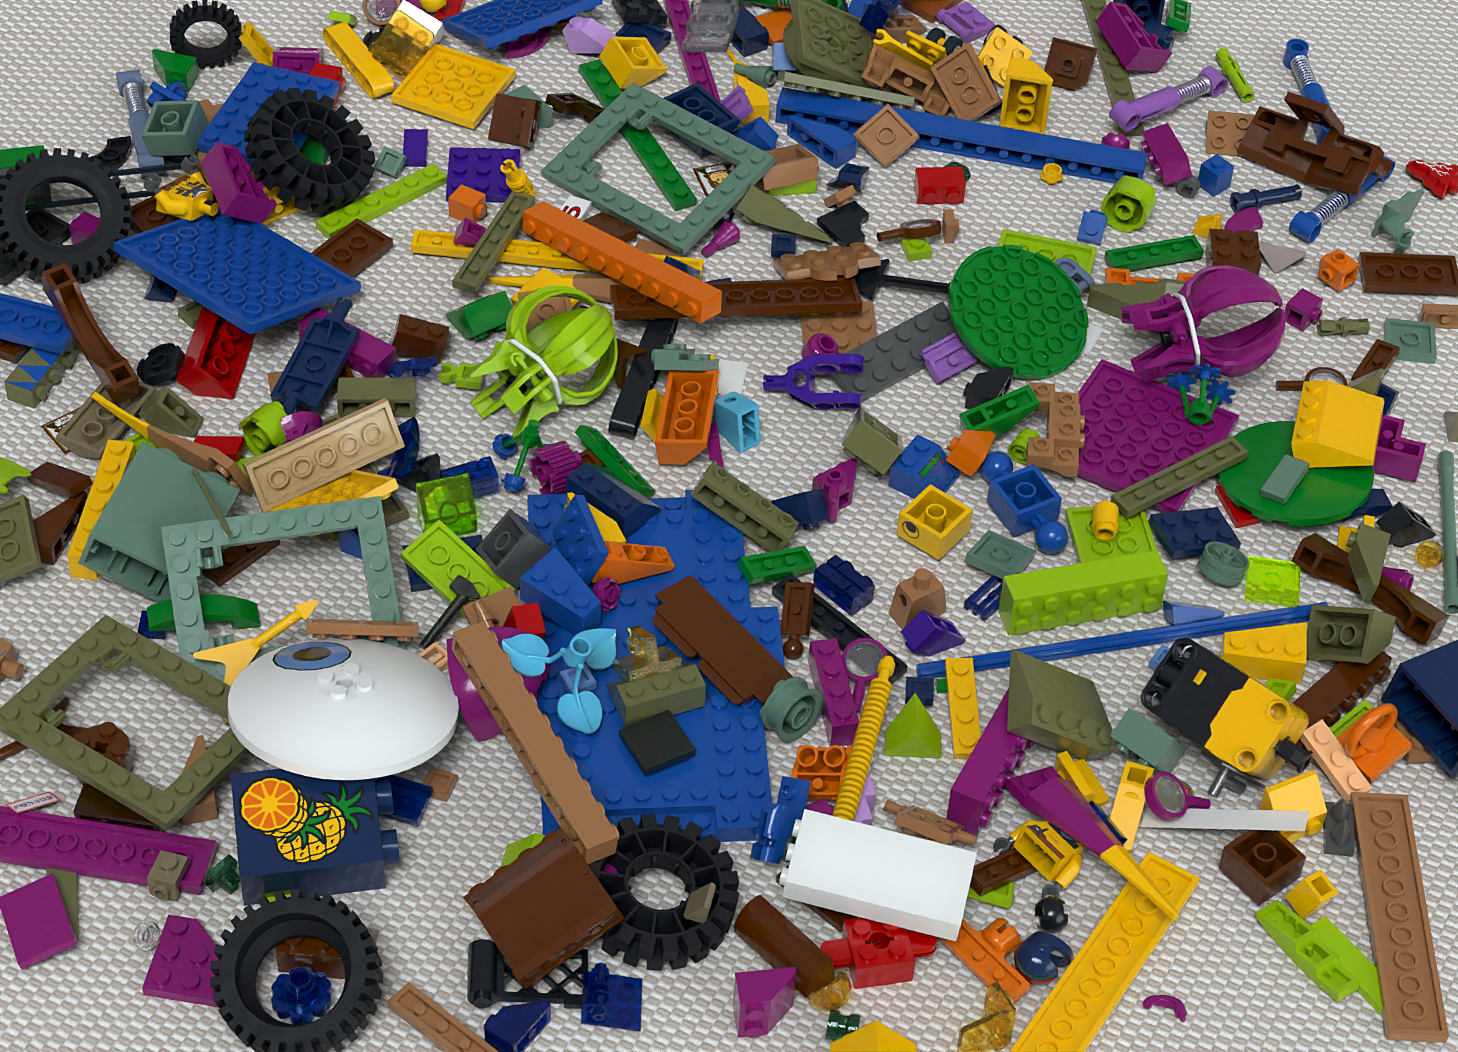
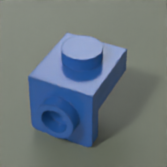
[1077,210,1107,245]

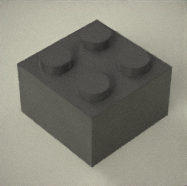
[476,509,551,589]

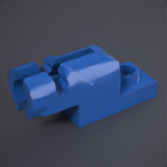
[750,776,811,864]

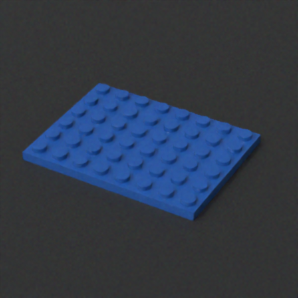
[114,207,361,334]

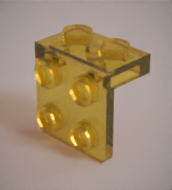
[368,10,434,77]
[956,981,1016,1052]

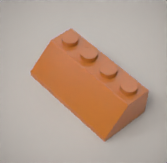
[655,370,720,465]

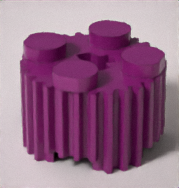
[529,441,582,494]

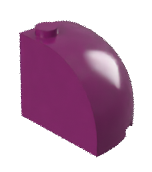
[446,627,550,742]

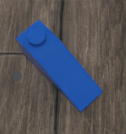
[787,115,857,169]

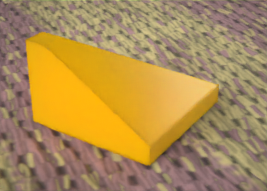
[1192,214,1222,238]

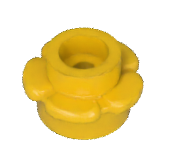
[1040,163,1063,184]

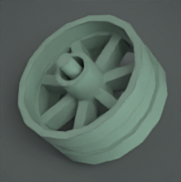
[1197,541,1249,586]

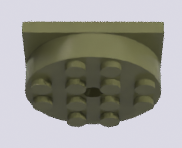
[783,0,877,90]

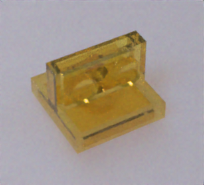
[612,625,683,682]

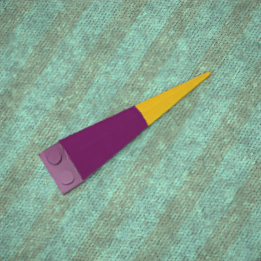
[1006,766,1179,921]

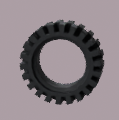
[169,0,242,69]

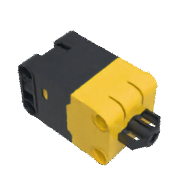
[1141,637,1314,780]

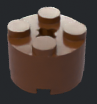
[73,722,133,785]

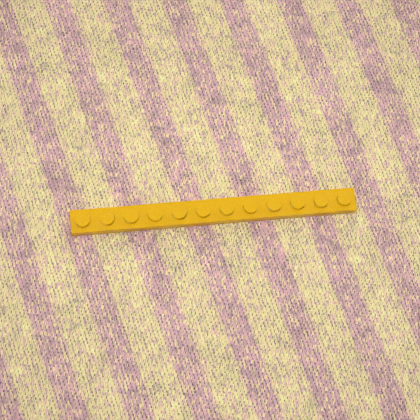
[411,229,704,280]

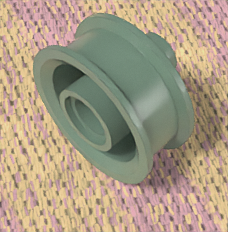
[759,677,824,742]

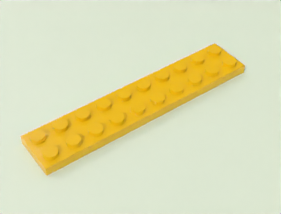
[1009,852,1200,1052]

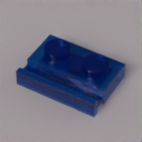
[377,775,434,827]

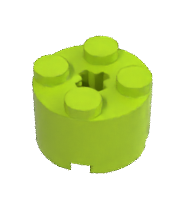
[1101,176,1156,232]
[239,401,287,457]

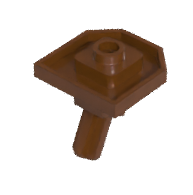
[1044,37,1097,90]

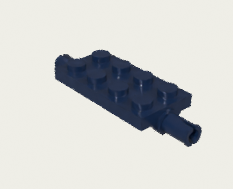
[270,297,360,415]

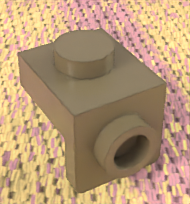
[147,850,189,901]

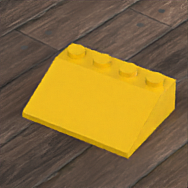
[1291,380,1384,468]

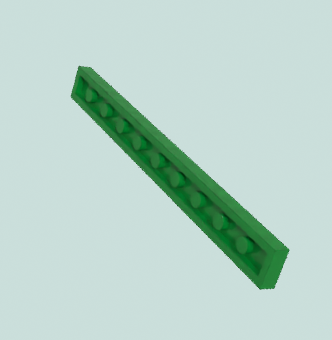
[579,59,697,211]

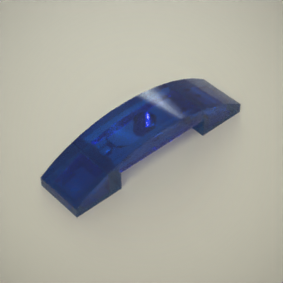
[377,417,420,481]

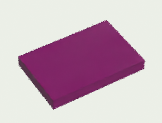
[0,873,78,970]

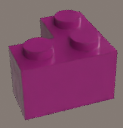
[1372,414,1426,482]

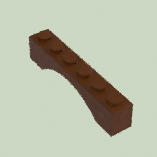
[42,263,139,405]
[1292,533,1450,645]

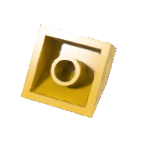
[599,36,667,89]
[1259,770,1327,843]

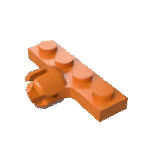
[937,918,1031,1008]

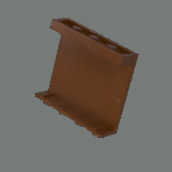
[463,828,625,989]

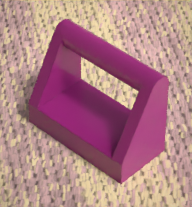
[273,47,323,75]

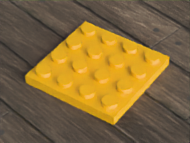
[391,43,516,129]
[267,470,399,537]

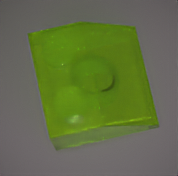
[416,473,477,536]

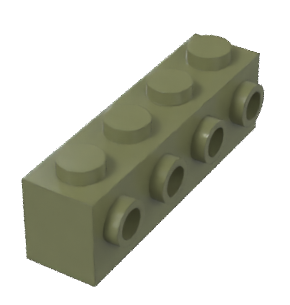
[690,462,799,552]

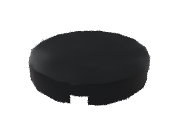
[136,343,185,386]

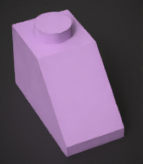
[562,16,617,53]

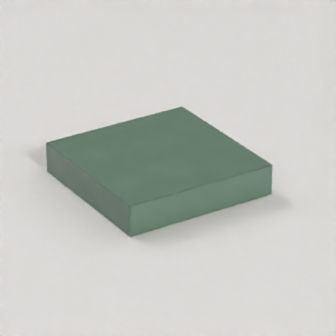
[1384,318,1437,364]
[965,530,1036,579]

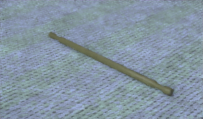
[192,469,233,539]

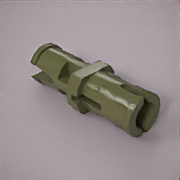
[1317,317,1370,337]

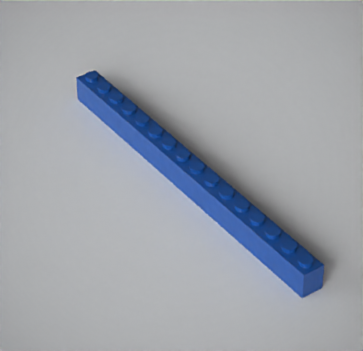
[775,87,1148,184]

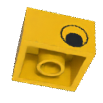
[896,484,973,560]

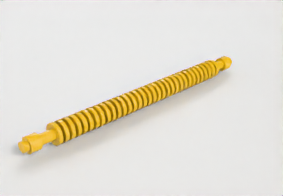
[832,656,895,821]

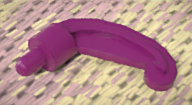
[1143,995,1187,1022]

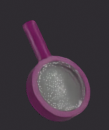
[842,638,888,713]
[1144,771,1211,821]

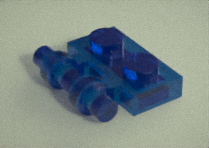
[386,356,437,378]

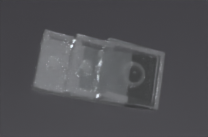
[681,0,742,53]

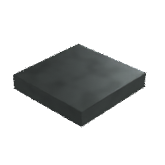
[619,710,696,776]

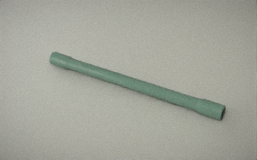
[1438,451,1458,614]

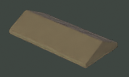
[56,381,156,458]

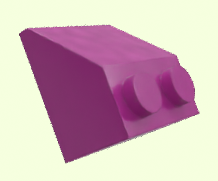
[733,967,796,1038]

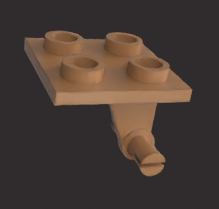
[462,586,520,627]

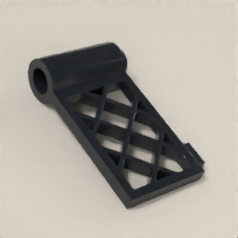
[467,939,589,1009]

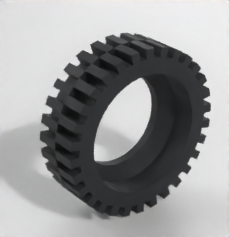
[0,148,131,284]
[210,889,383,1052]

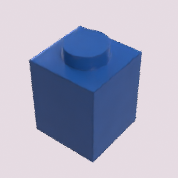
[1198,154,1234,197]

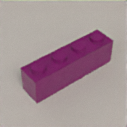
[298,308,397,378]
[808,638,859,746]

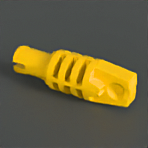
[500,159,537,198]

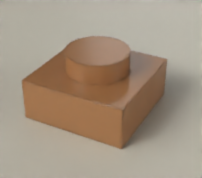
[823,185,856,208]
[941,209,959,244]

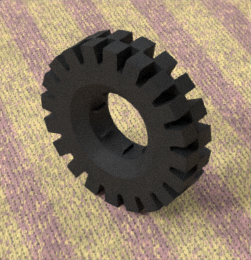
[244,88,375,214]
[588,814,739,971]

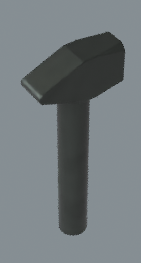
[419,575,481,650]

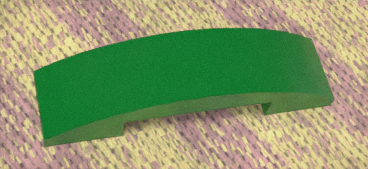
[146,594,260,631]

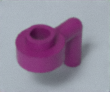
[821,469,848,523]

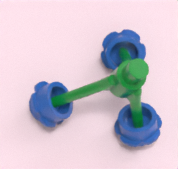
[492,419,550,493]

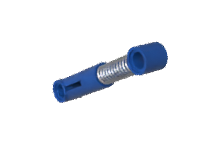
[1283,39,1332,145]
[1289,156,1395,243]

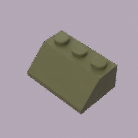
[1307,605,1396,664]
[606,662,706,727]

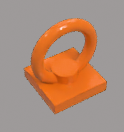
[1336,703,1412,784]

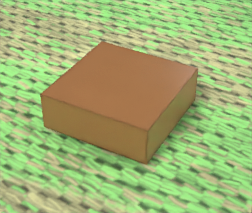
[420,767,458,802]

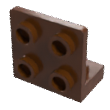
[488,93,542,148]

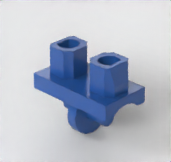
[146,81,188,108]

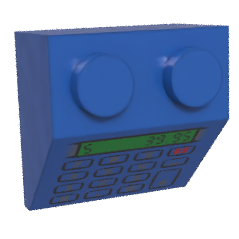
[888,434,960,499]

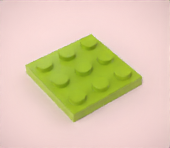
[1065,506,1157,563]

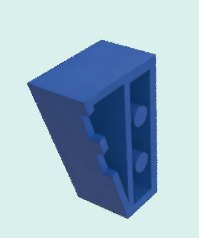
[520,547,601,635]

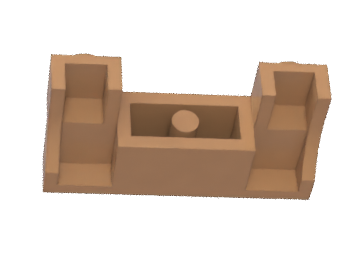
[861,43,950,116]
[1026,382,1085,478]

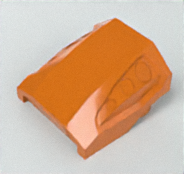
[791,745,852,801]

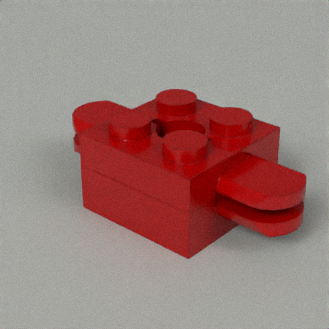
[820,917,937,989]

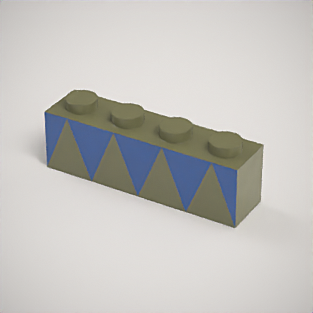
[4,340,81,409]

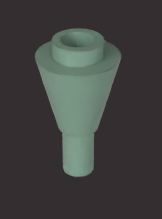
[734,63,776,88]

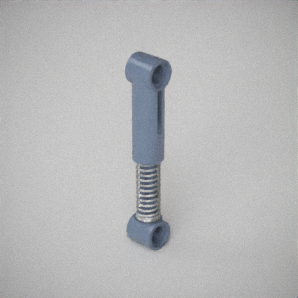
[116,69,165,177]

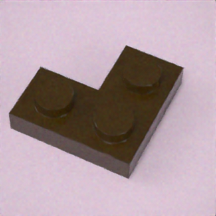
[545,93,605,122]

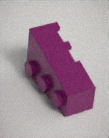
[1095,2,1173,73]
[202,142,277,224]

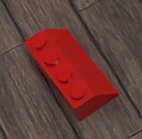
[176,308,256,400]

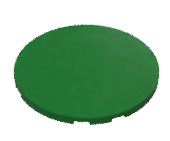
[948,244,1089,379]
[1217,421,1374,527]

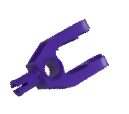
[763,354,864,410]

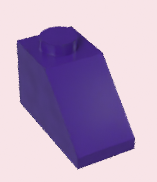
[901,609,966,657]

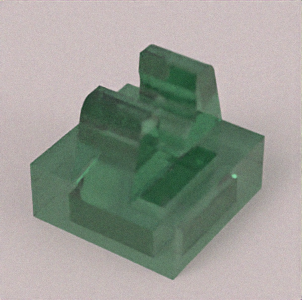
[206,854,240,895]

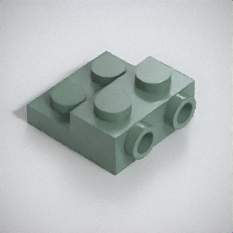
[651,344,719,371]

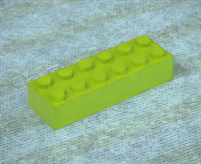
[998,550,1168,635]

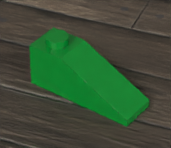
[959,384,1040,441]

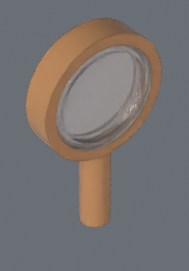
[362,0,401,25]

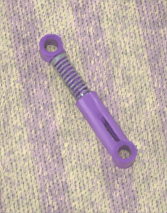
[1109,65,1229,132]

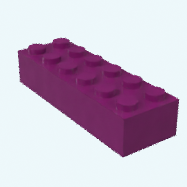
[946,688,1034,836]

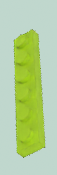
[315,163,447,239]

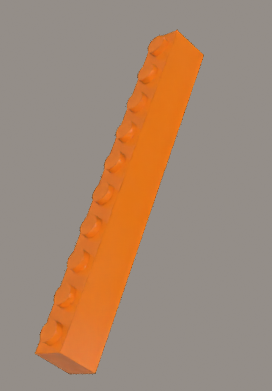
[523,201,722,323]

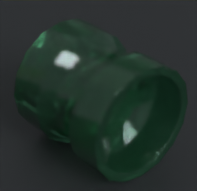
[825,1009,861,1041]

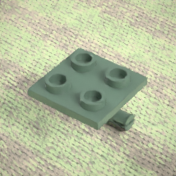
[1371,188,1425,254]

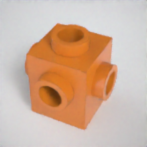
[1317,249,1360,292]

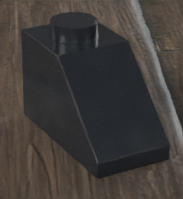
[963,366,1014,410]
[1376,501,1437,548]

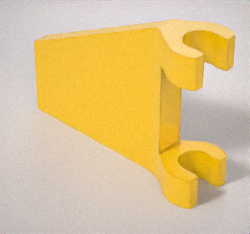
[873,29,933,73]

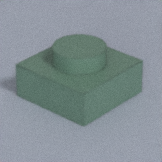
[374,146,407,179]

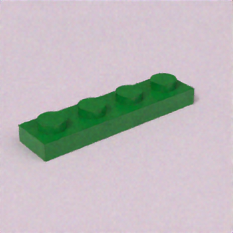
[1104,235,1204,270]
[575,425,656,498]

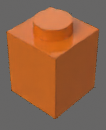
[448,184,487,223]

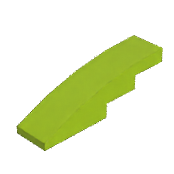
[1255,900,1360,1003]

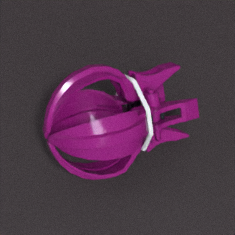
[1121,265,1286,382]

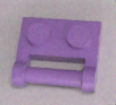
[936,1,995,43]

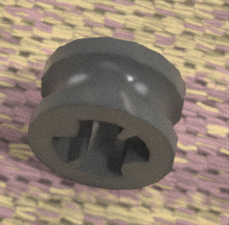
[1177,175,1201,198]

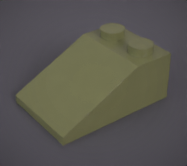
[842,407,902,475]

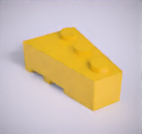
[1219,622,1307,685]

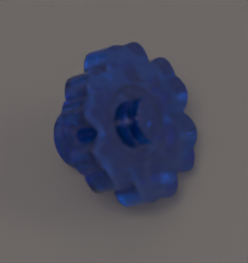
[271,966,332,1024]

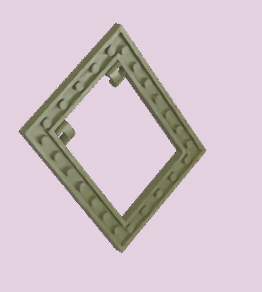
[0,615,250,831]

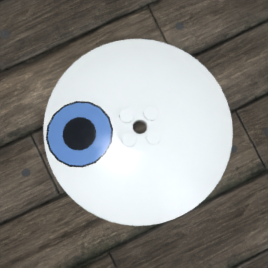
[228,638,459,780]

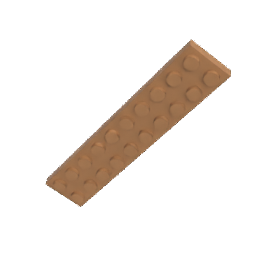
[1349,792,1449,1043]

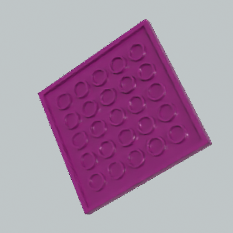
[1077,359,1240,513]

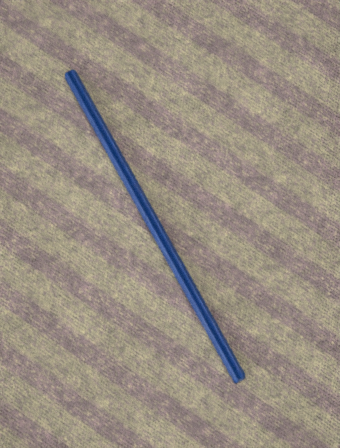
[916,602,1329,678]

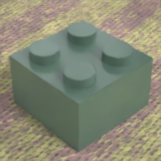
[141,100,208,156]
[1110,708,1187,774]

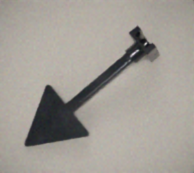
[837,259,951,300]

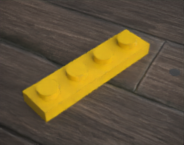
[944,658,981,759]

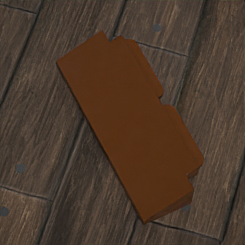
[653,575,793,707]

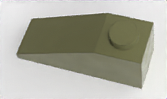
[1346,523,1391,604]

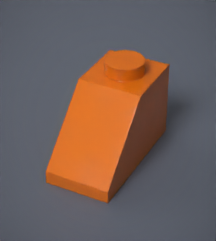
[946,430,996,477]

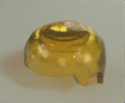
[808,971,852,1012]

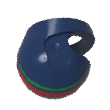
[1014,931,1073,985]

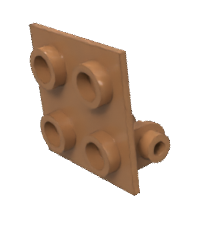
[1206,110,1255,157]

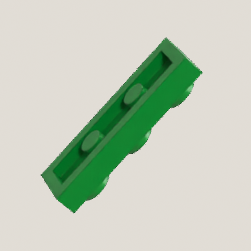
[1166,0,1191,33]
[737,546,817,585]

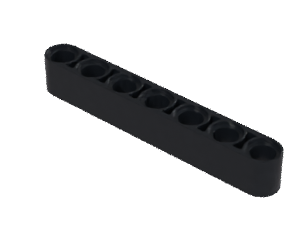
[608,318,678,439]

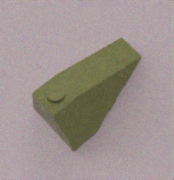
[736,185,834,243]
[1087,279,1186,335]

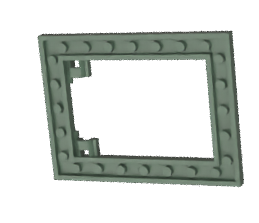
[541,83,776,255]
[161,496,406,682]

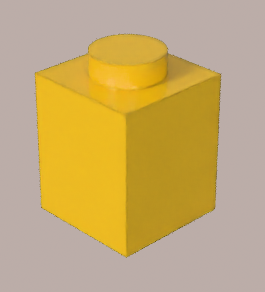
[1285,869,1339,919]

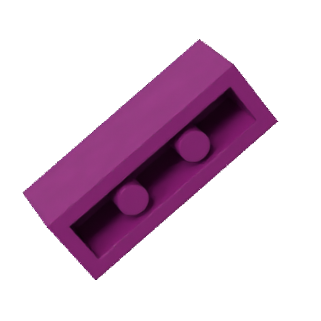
[1140,123,1192,185]

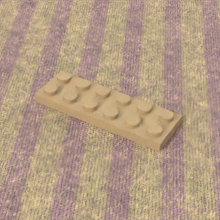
[242,398,405,512]

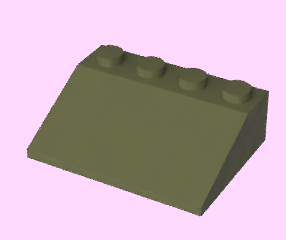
[1007,650,1112,761]

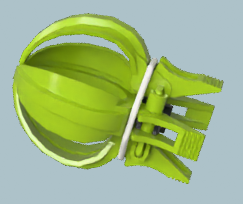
[462,286,618,438]

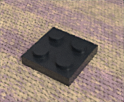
[612,0,668,24]

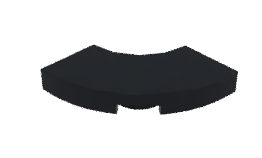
[88,136,132,171]

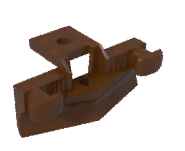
[1237,92,1392,196]

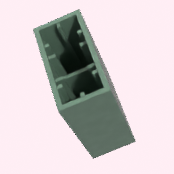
[78,442,240,602]

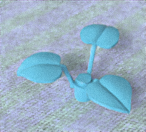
[501,628,616,734]

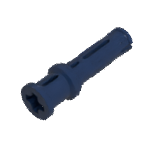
[1230,184,1302,213]

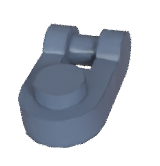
[1054,257,1095,296]

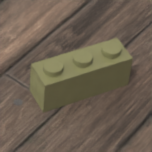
[337,378,416,417]

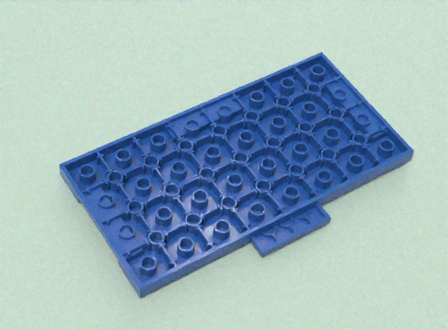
[527,490,785,842]

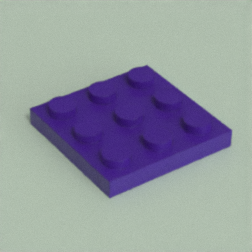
[446,147,520,203]

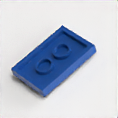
[552,494,609,586]

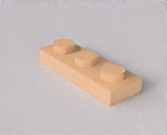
[1299,719,1373,804]

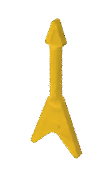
[193,600,318,686]

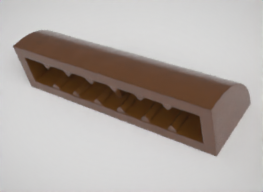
[734,895,835,998]

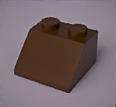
[392,314,449,365]

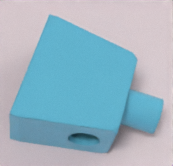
[713,392,761,453]

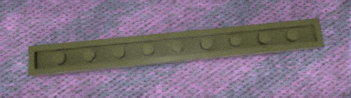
[1081,0,1144,136]

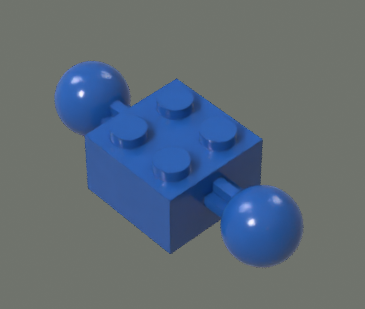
[980,451,1068,554]

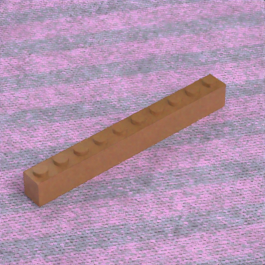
[452,621,619,864]

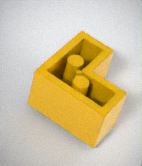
[830,1020,917,1052]

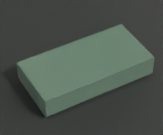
[1261,454,1309,504]

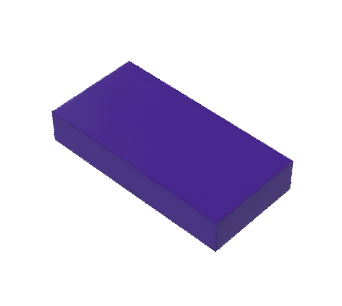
[403,129,428,166]

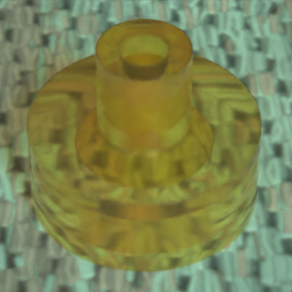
[1415,541,1444,567]

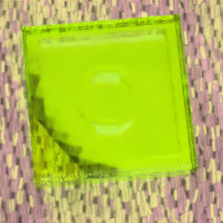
[1244,555,1301,607]

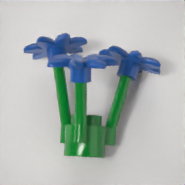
[1166,363,1236,425]

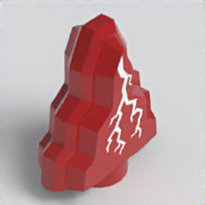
[1405,160,1458,200]

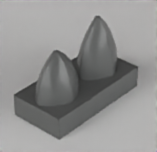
[1323,798,1355,857]

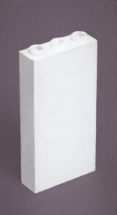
[779,809,977,941]

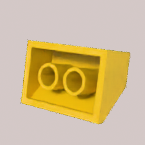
[999,57,1053,134]

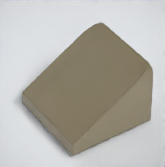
[684,883,716,924]

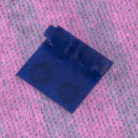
[580,963,642,1032]

